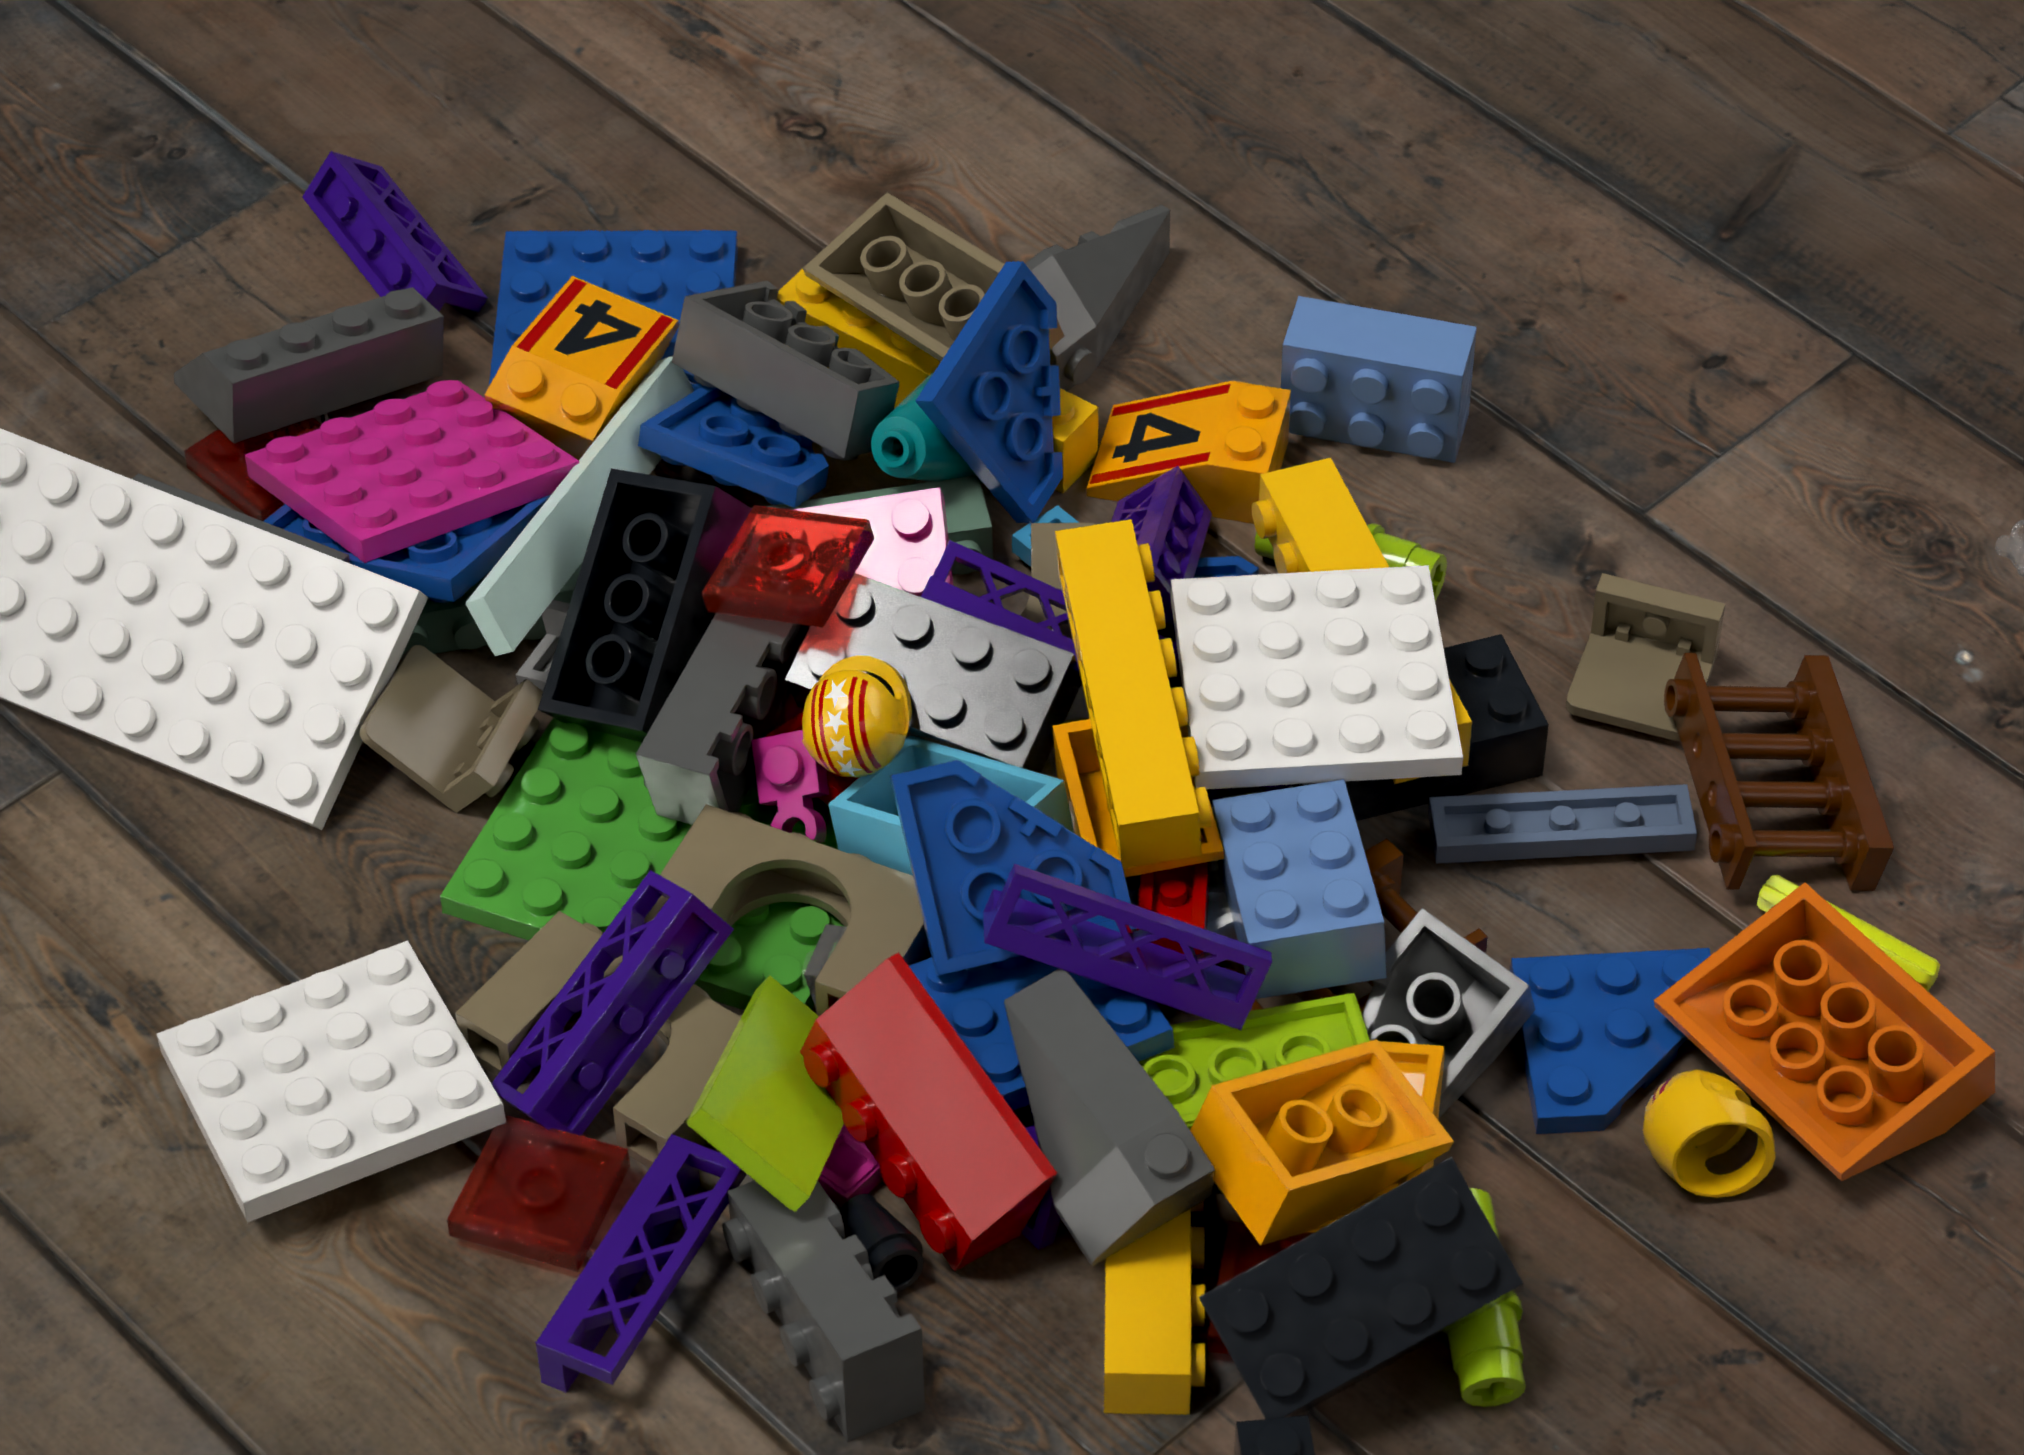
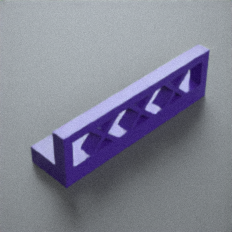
[302,151,488,312]
[1111,466,1212,623]
[921,540,1178,687]
[983,864,1273,1030]
[491,870,734,1148]
[536,1134,746,1393]

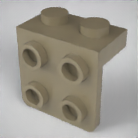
[1566,573,1725,741]
[360,645,543,813]

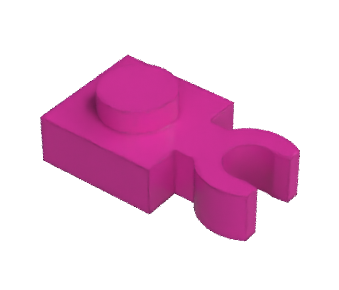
[751,730,830,843]

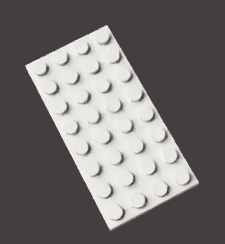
[0,428,428,830]

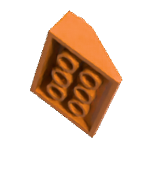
[1654,882,1995,1181]

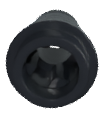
[840,1194,924,1292]

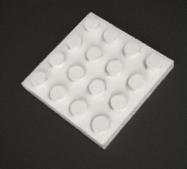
[1170,565,1463,789]
[156,940,507,1222]

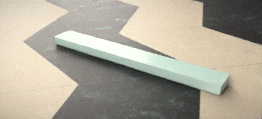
[465,356,694,656]

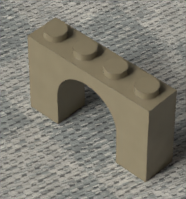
[644,804,931,1016]
[455,911,743,1168]

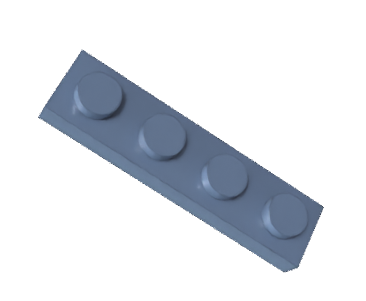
[1428,784,1697,864]

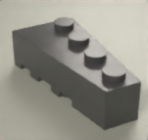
[672,280,900,460]
[636,567,819,825]
[722,1180,925,1442]

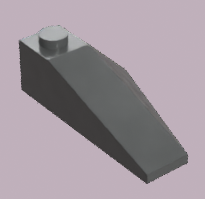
[1025,205,1170,391]
[1362,908,1535,1119]
[1004,969,1215,1266]

